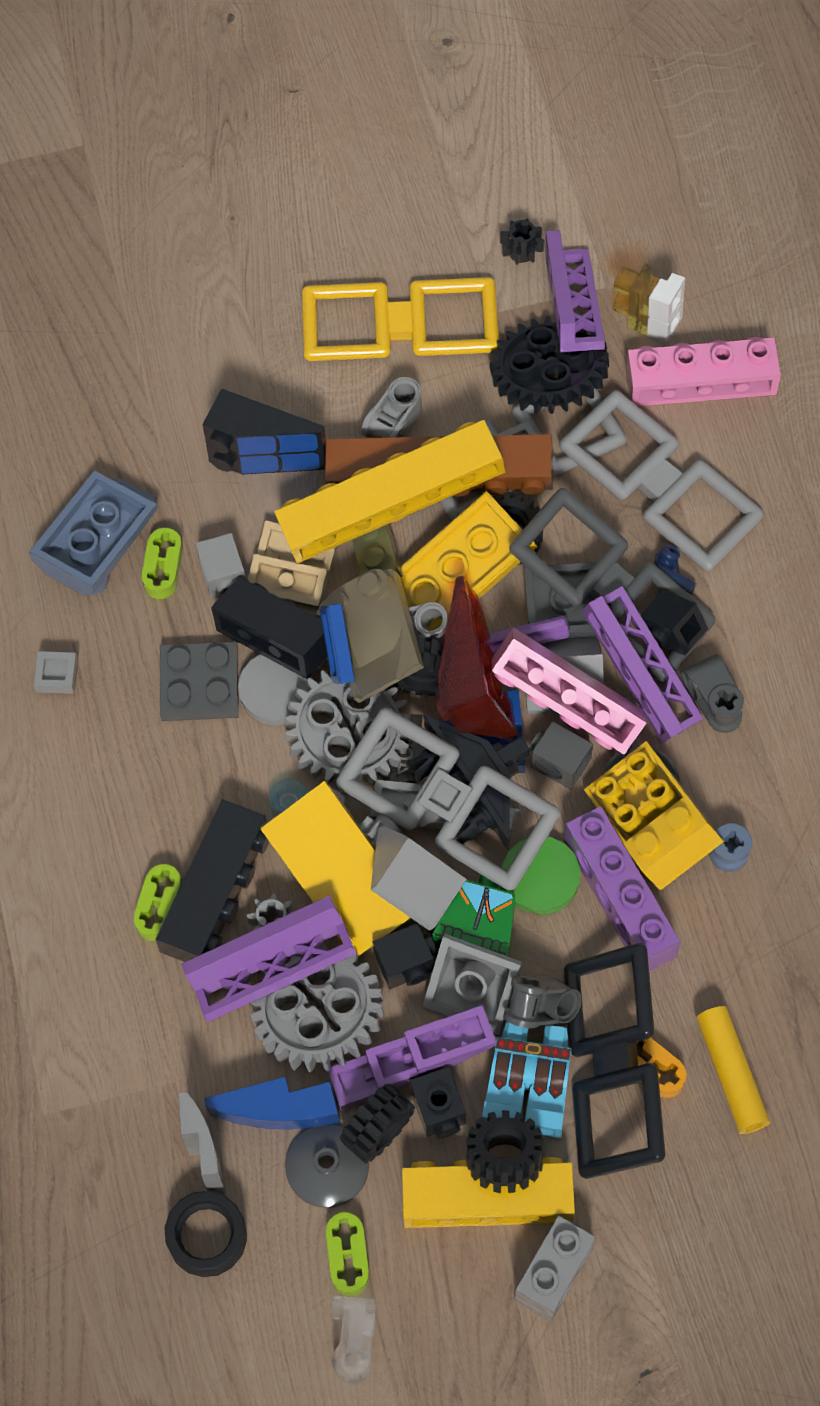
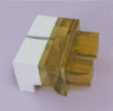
[613,263,685,345]

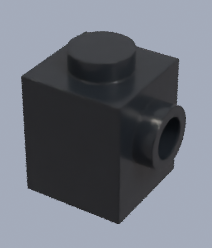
[641,591,708,655]
[372,923,438,990]
[410,1067,466,1138]

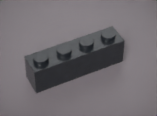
[156,799,269,962]

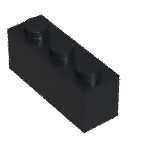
[211,577,328,679]

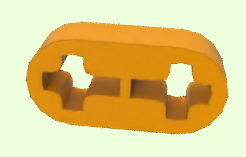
[636,1038,687,1098]

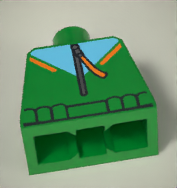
[433,875,515,957]

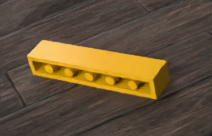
[274,420,506,564]

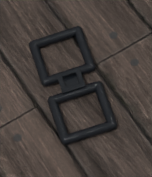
[564,943,665,1179]

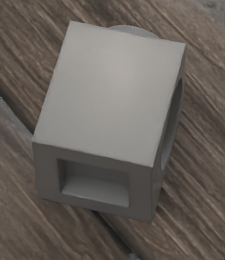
[195,533,246,599]

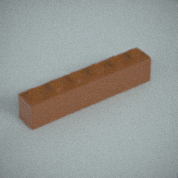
[325,434,553,496]

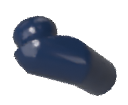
[654,545,697,595]

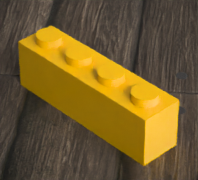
[402,1157,575,1228]

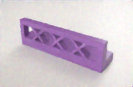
[546,230,605,352]
[581,586,703,743]
[181,895,357,1022]

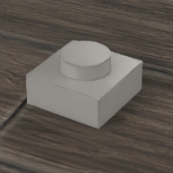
[33,651,78,694]

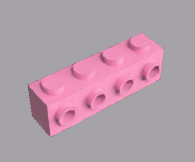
[626,337,781,406]
[492,627,647,754]

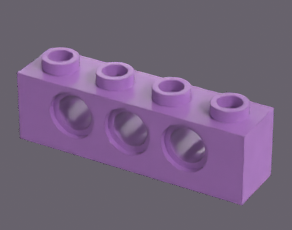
[564,806,680,971]

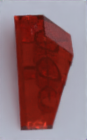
[436,575,518,739]

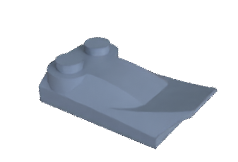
[29,470,157,595]

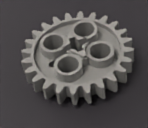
[285,670,411,786]
[251,944,384,1073]

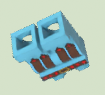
[482,1022,571,1139]

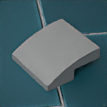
[179,1092,225,1194]

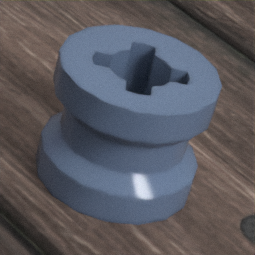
[709,823,752,872]

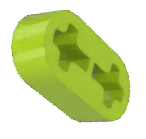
[142,528,183,600]
[133,864,182,941]
[326,1212,369,1297]

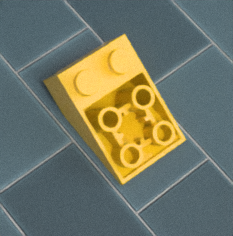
[584,741,724,891]

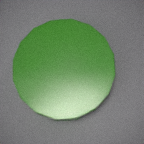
[502,837,581,915]

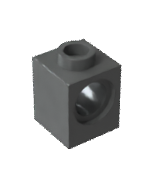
[529,721,593,790]

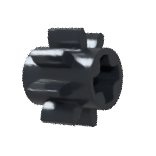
[500,218,544,265]

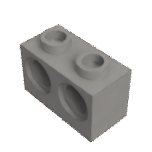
[515,1215,596,1322]

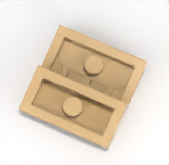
[247,521,338,607]

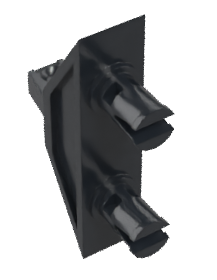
[405,714,530,851]

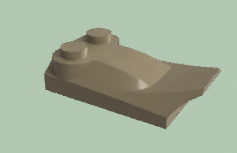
[324,569,424,703]

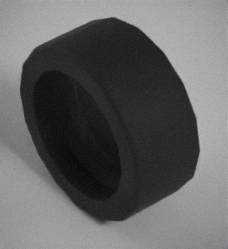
[164,1191,247,1277]

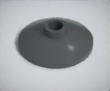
[285,1124,369,1208]

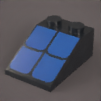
[202,389,326,475]

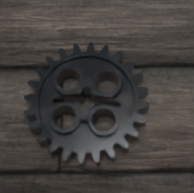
[490,316,610,414]

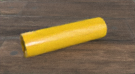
[696,1006,771,1134]

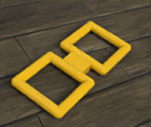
[302,277,499,361]

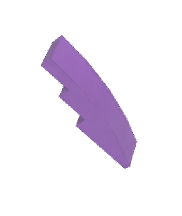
[327,1005,497,1111]

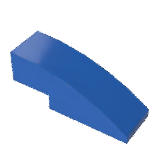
[204,1077,340,1130]

